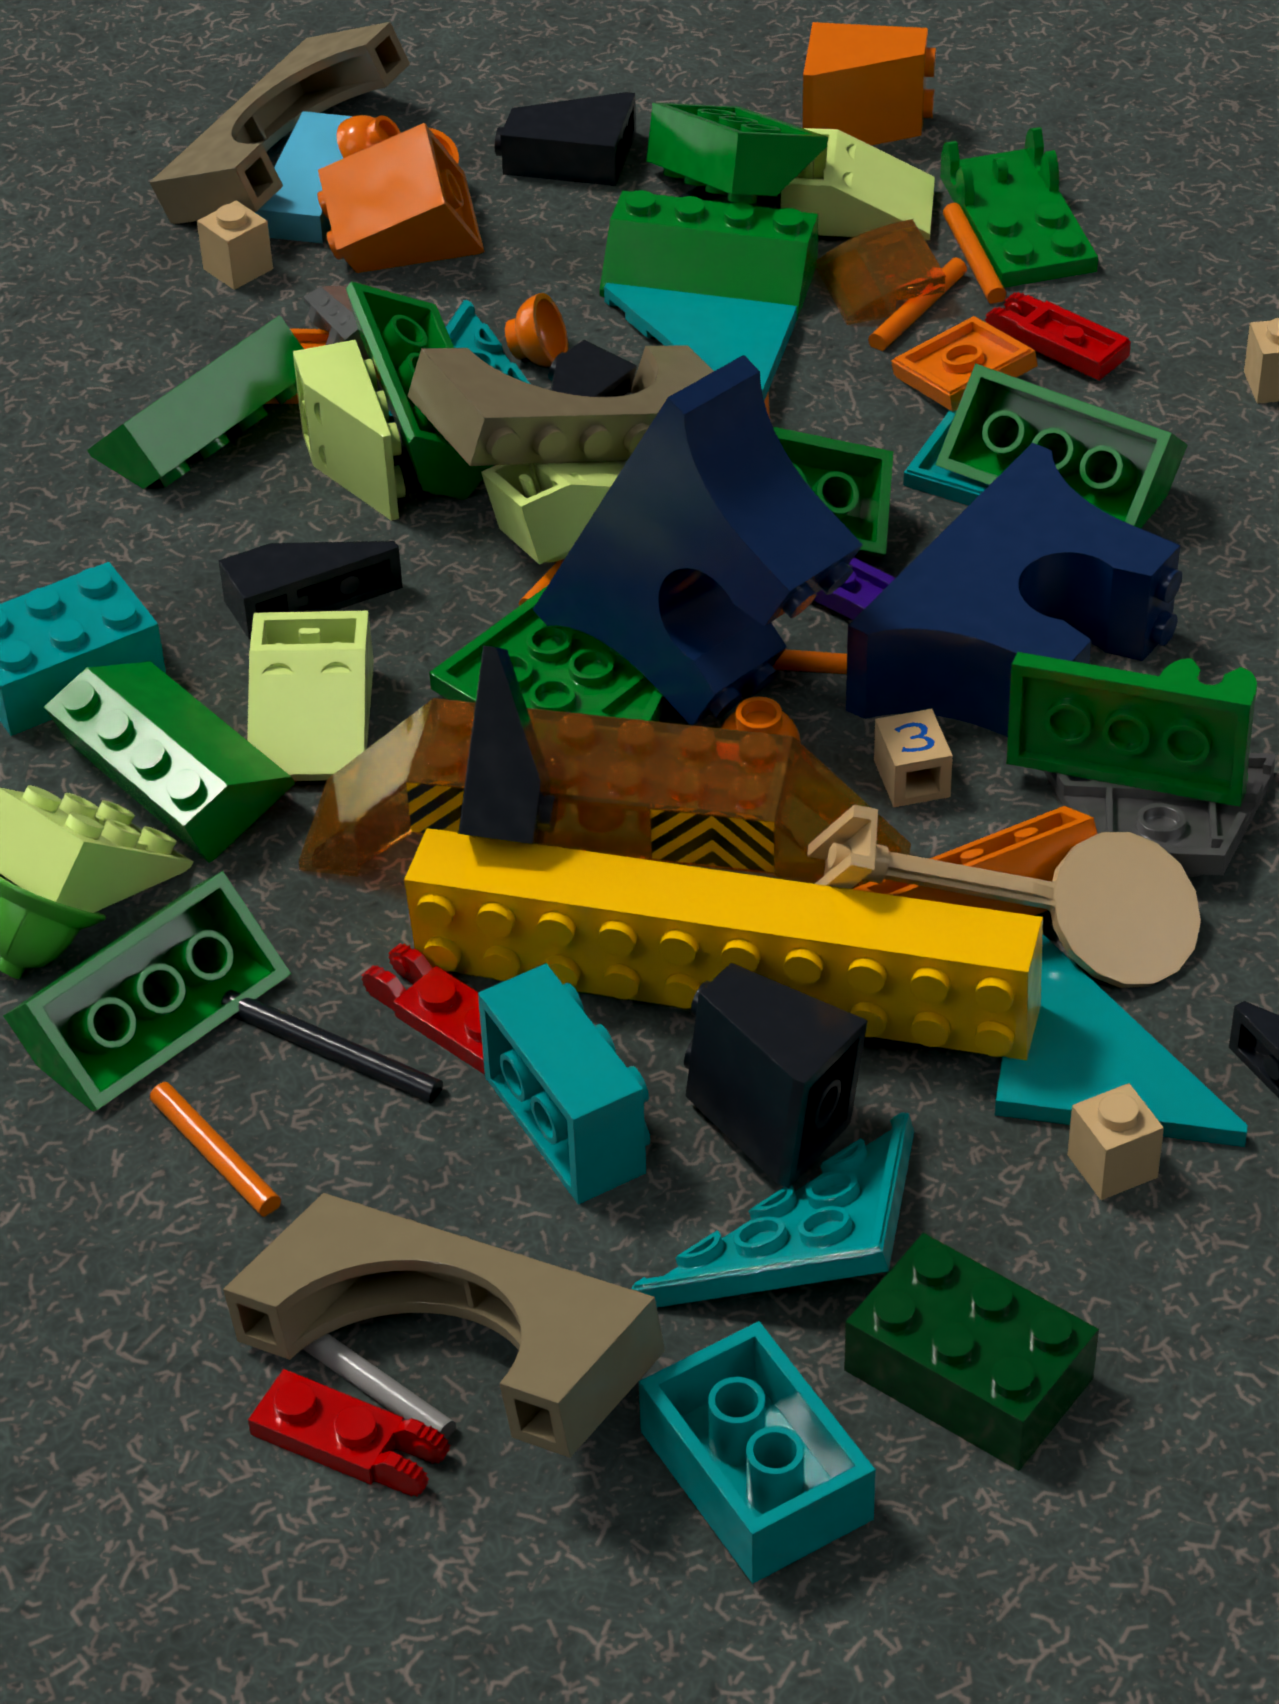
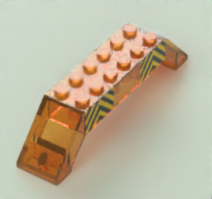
[298,698,911,889]

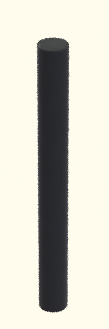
[221,989,443,1103]

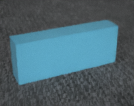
[255,111,353,244]

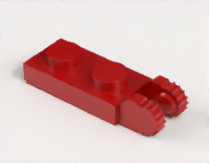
[984,291,1131,381]
[361,943,485,1075]
[248,1369,451,1497]

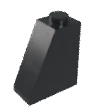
[495,92,636,186]

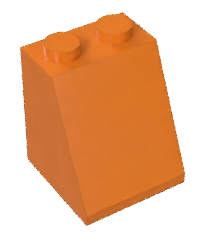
[803,22,936,145]
[317,123,485,273]

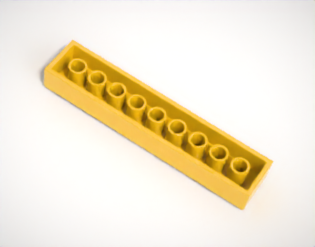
[404,828,1043,1061]

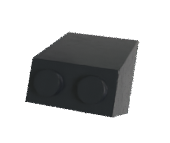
[684,962,868,1189]

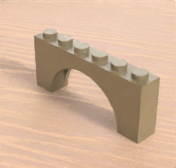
[150,22,410,224]
[408,345,714,466]
[223,1193,665,1458]

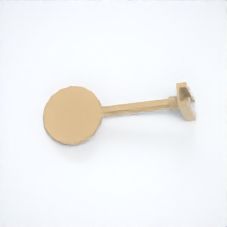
[808,805,1201,988]

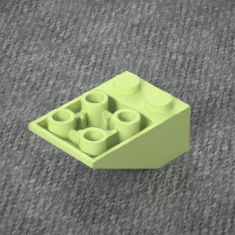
[781,128,935,240]
[293,340,406,520]
[481,461,627,565]
[247,611,374,781]
[0,785,194,913]

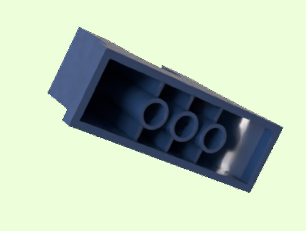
[532,355,863,726]
[846,443,1182,737]

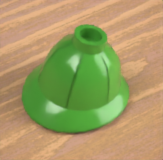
[0,874,106,980]

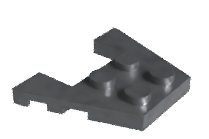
[1044,753,1275,877]

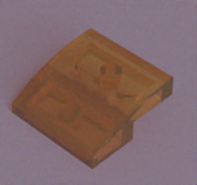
[816,219,946,325]

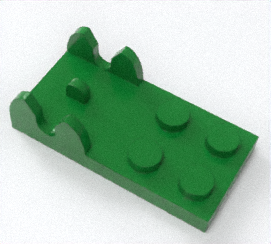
[940,127,1098,288]
[1006,652,1257,807]

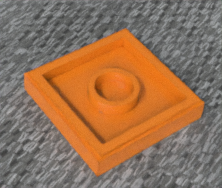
[891,316,1038,412]

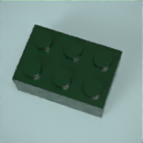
[844,1233,1099,1471]

